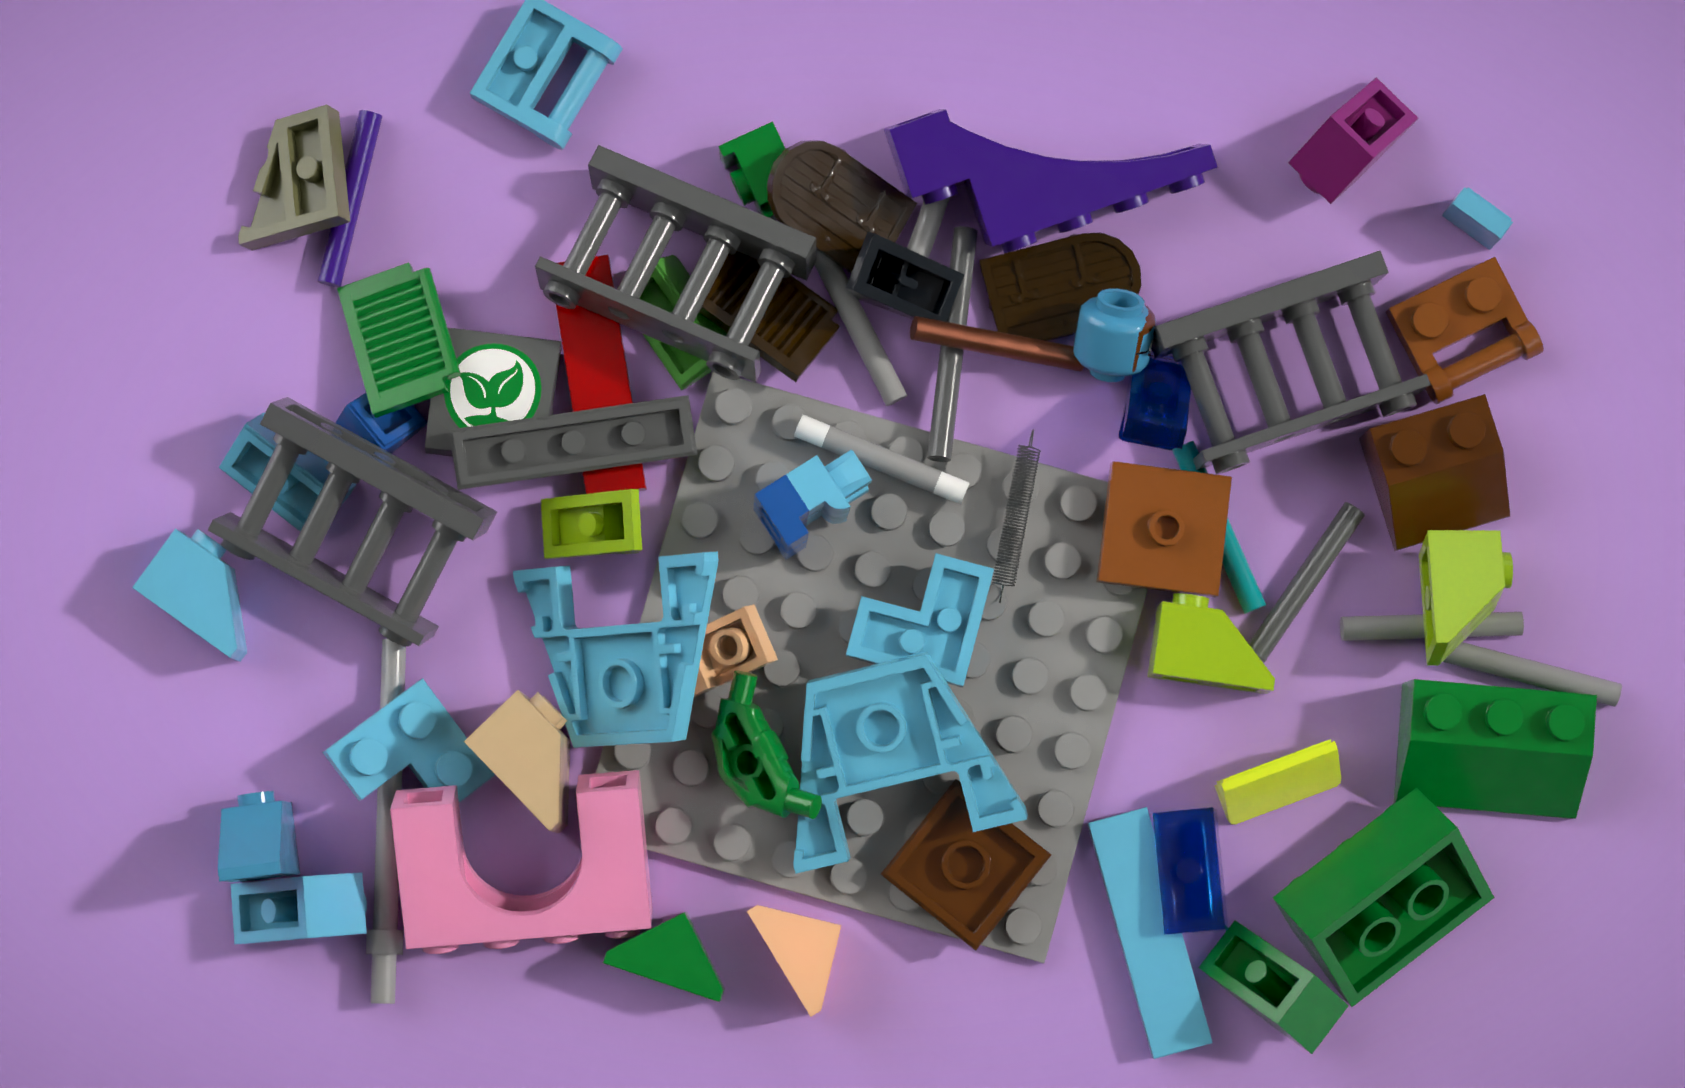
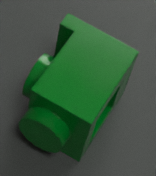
[718,121,786,220]

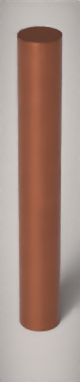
[910,316,1084,372]

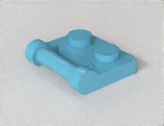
[470,0,623,150]

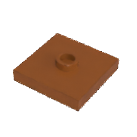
[1096,461,1232,597]

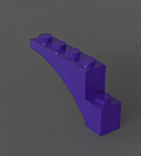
[884,109,1218,253]

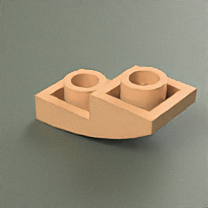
[694,604,778,697]

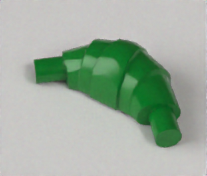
[711,670,822,819]

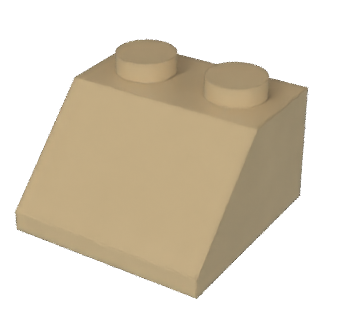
[464,690,570,833]

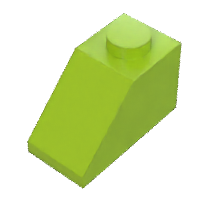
[1418,530,1513,666]
[1147,593,1275,694]

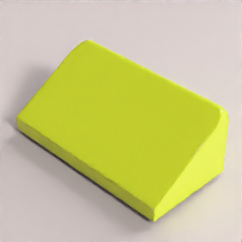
[1214,739,1341,825]

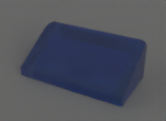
[1153,807,1229,935]

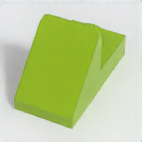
[541,489,642,559]

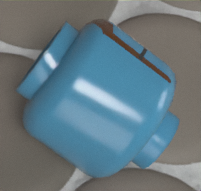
[1073,289,1156,382]

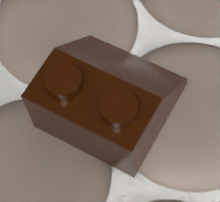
[1359,394,1510,551]

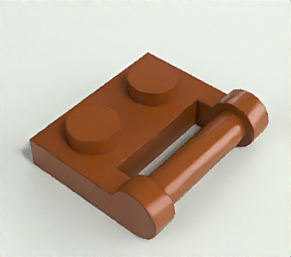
[1386,257,1544,404]

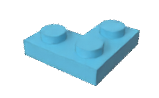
[846,553,994,688]
[322,678,495,802]

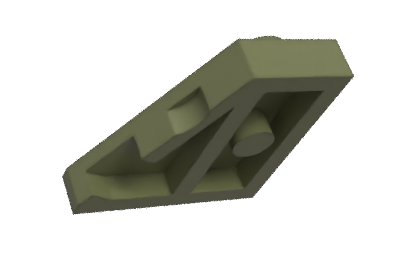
[238,104,350,251]

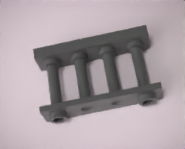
[535,145,817,382]
[1151,250,1431,474]
[208,397,497,647]

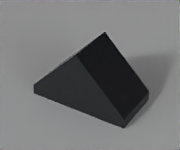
[846,232,964,322]

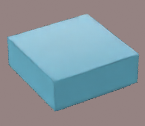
[1442,187,1513,250]

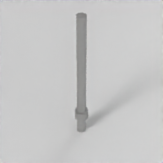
[366,639,406,1004]

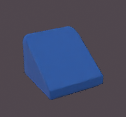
[336,393,428,454]

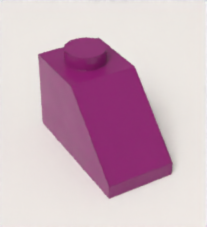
[1288,77,1418,204]

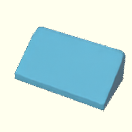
[219,413,356,531]

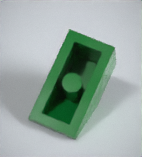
[1198,920,1349,1054]

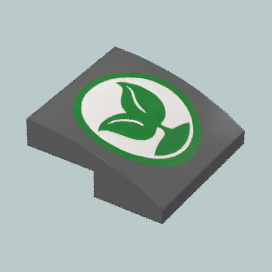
[425,328,562,457]

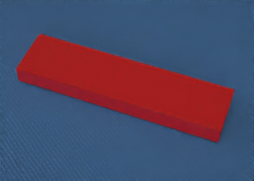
[556,254,647,494]

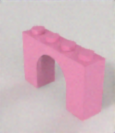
[390,770,653,954]

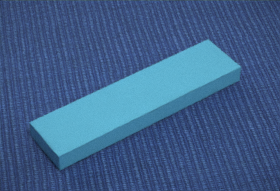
[1087,807,1213,1059]

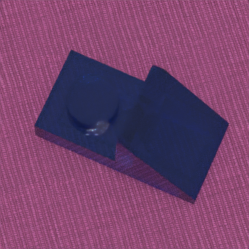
[1119,352,1191,450]

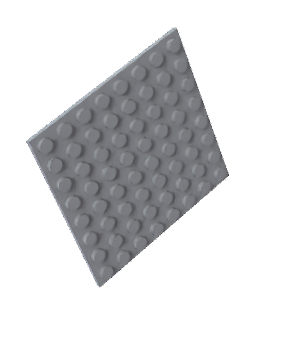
[579,372,1148,963]

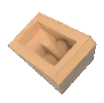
[747,905,841,1017]

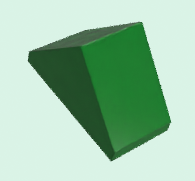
[603,912,725,1002]

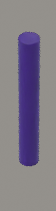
[317,110,383,288]

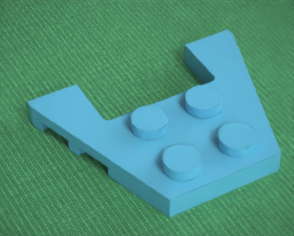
[513,551,719,748]
[793,652,1028,874]

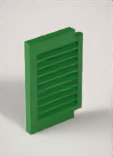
[337,262,461,418]

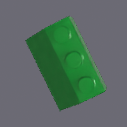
[1394,679,1597,819]
[1272,787,1495,1007]

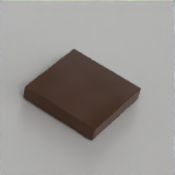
[880,779,1051,951]

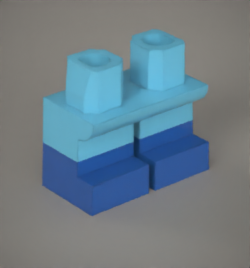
[753,449,872,560]

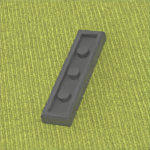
[449,395,697,490]

